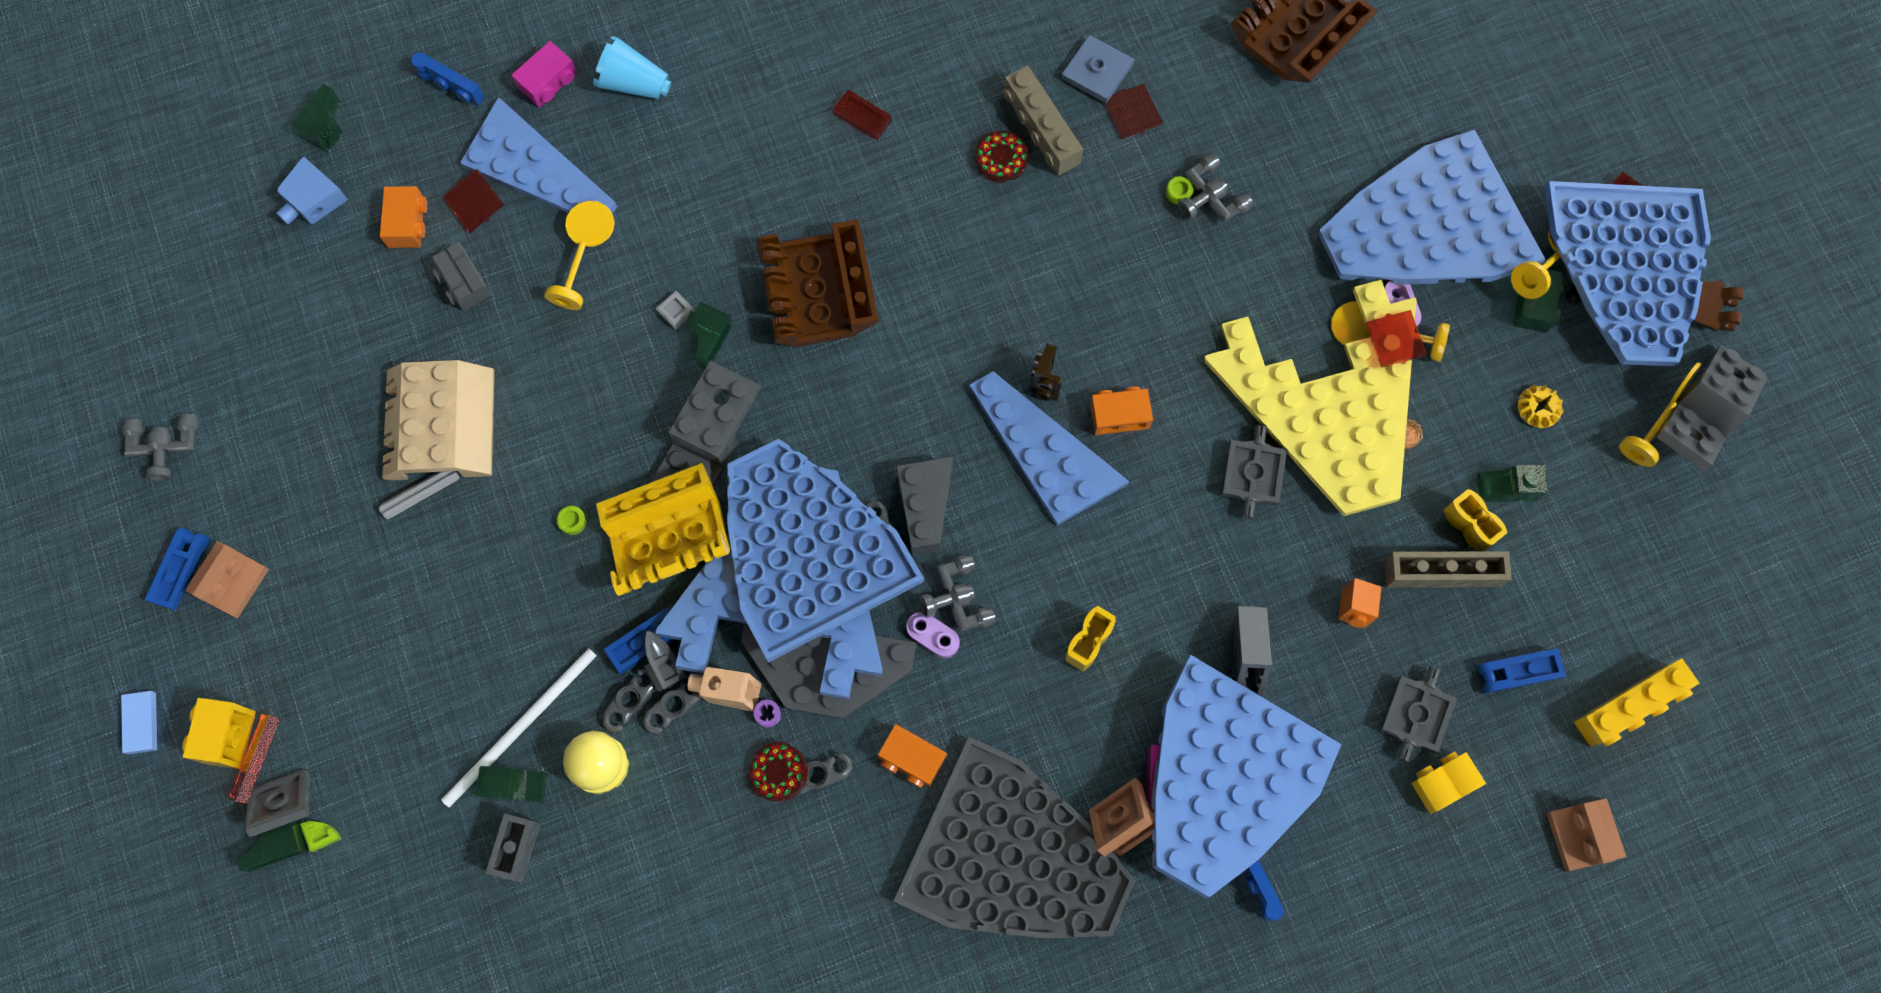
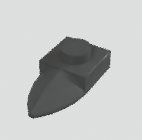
[645,631,685,692]

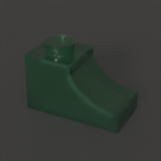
[292,84,342,152]
[687,302,733,370]
[1478,465,1548,502]
[476,766,547,803]
[237,819,309,872]

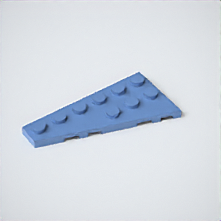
[460,97,617,214]

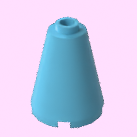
[593,36,671,99]

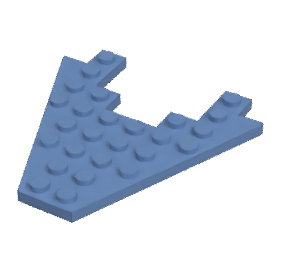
[656,469,883,700]

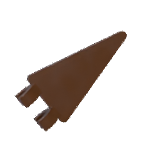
[1692,281,1744,331]

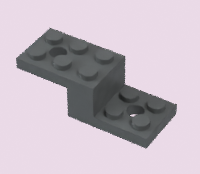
[1657,344,1768,472]
[650,361,761,489]

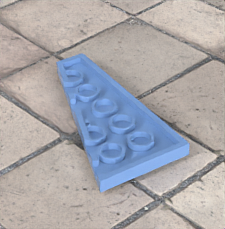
[969,371,1129,526]

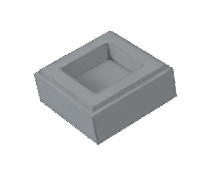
[656,291,695,330]

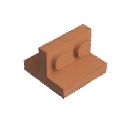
[185,541,269,619]
[1089,778,1155,857]
[1546,798,1626,872]

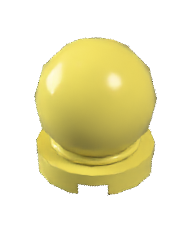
[563,731,629,794]

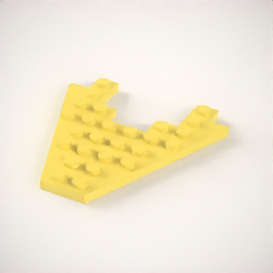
[1204,280,1417,516]

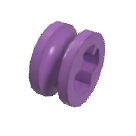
[754,700,781,728]

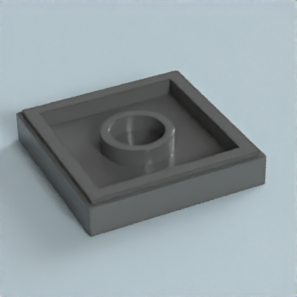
[245,769,310,837]

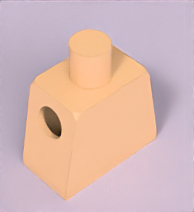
[688,667,762,712]

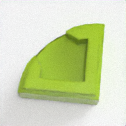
[300,821,341,852]

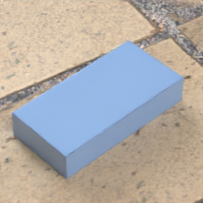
[121,691,157,754]

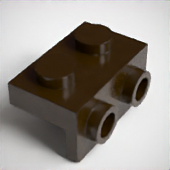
[1031,343,1063,401]

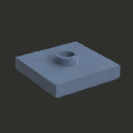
[1062,35,1134,103]

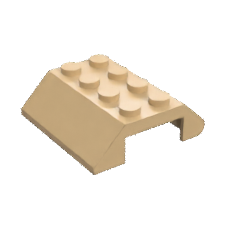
[382,360,495,480]

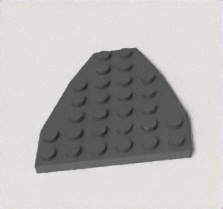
[893,737,1135,939]

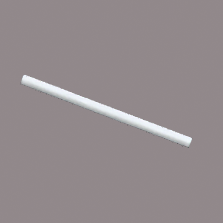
[441,648,597,808]

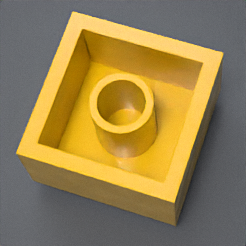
[182,698,256,769]

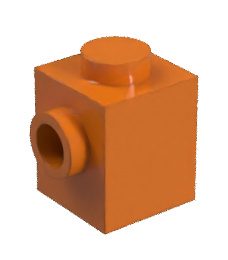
[1338,578,1381,628]

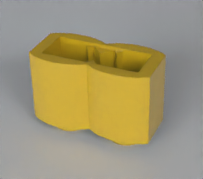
[1443,489,1507,552]
[1065,606,1116,672]
[1411,751,1486,814]

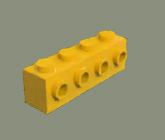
[1574,658,1700,747]

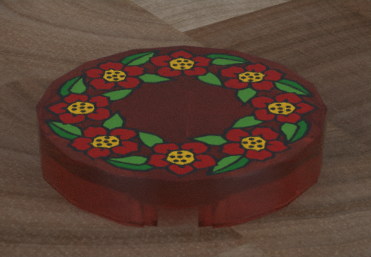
[975,131,1029,183]
[749,742,808,802]

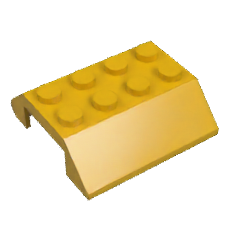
[596,463,731,596]

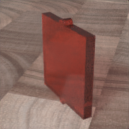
[1104,84,1163,140]
[443,169,504,233]
[1365,310,1427,368]

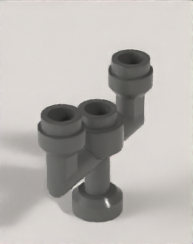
[1178,152,1253,223]
[122,414,199,481]
[919,554,995,632]

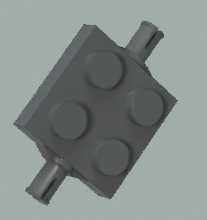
[1221,425,1287,520]
[1379,666,1457,763]

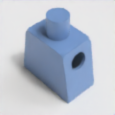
[276,157,348,225]

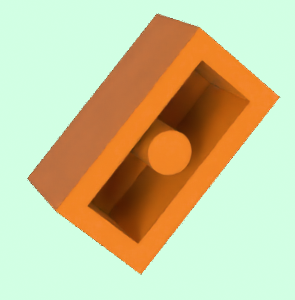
[380,186,427,248]
[1090,387,1153,436]
[878,724,947,788]

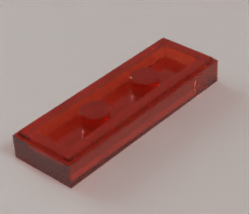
[228,714,279,804]

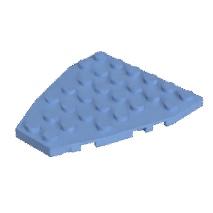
[1319,130,1545,285]
[1544,181,1711,366]
[727,439,924,663]
[1151,655,1342,899]

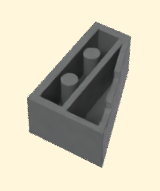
[897,456,953,556]

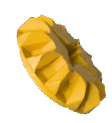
[1518,384,1564,428]

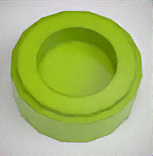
[1165,176,1193,205]
[557,506,587,535]

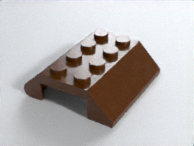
[1231,0,1378,83]
[757,219,879,347]

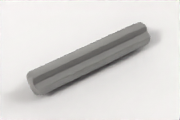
[379,471,459,519]

